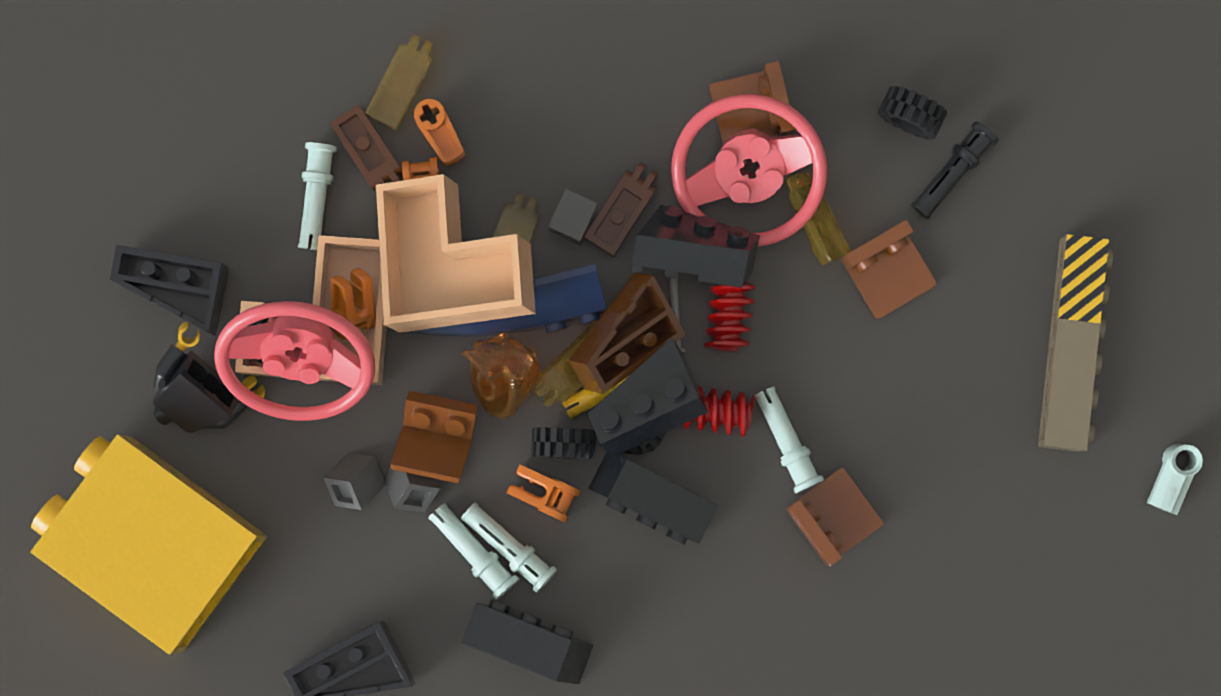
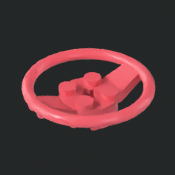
[671,94,827,247]
[214,301,375,421]

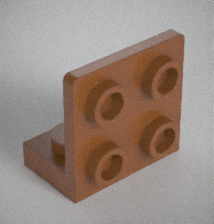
[709,61,796,145]
[841,220,937,319]
[390,390,478,483]
[785,468,883,566]

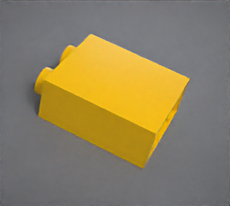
[30,434,268,655]

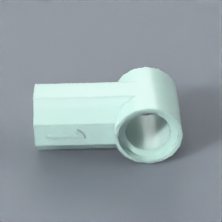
[1147,443,1203,515]

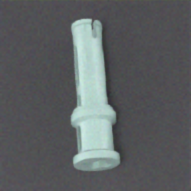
[298,142,337,250]
[754,386,824,494]
[461,502,558,593]
[428,503,519,600]

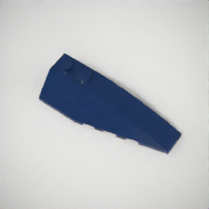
[394,264,606,337]

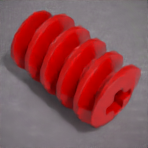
[704,282,756,352]
[684,386,755,437]

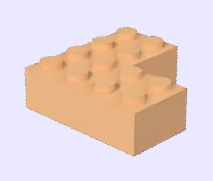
[376,174,536,333]
[235,235,387,385]

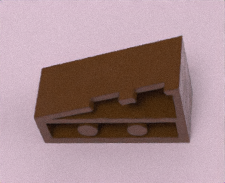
[569,273,686,394]

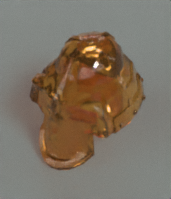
[460,332,542,420]

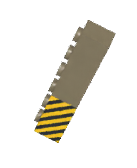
[1038,234,1113,452]

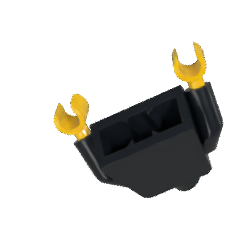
[153,322,265,433]

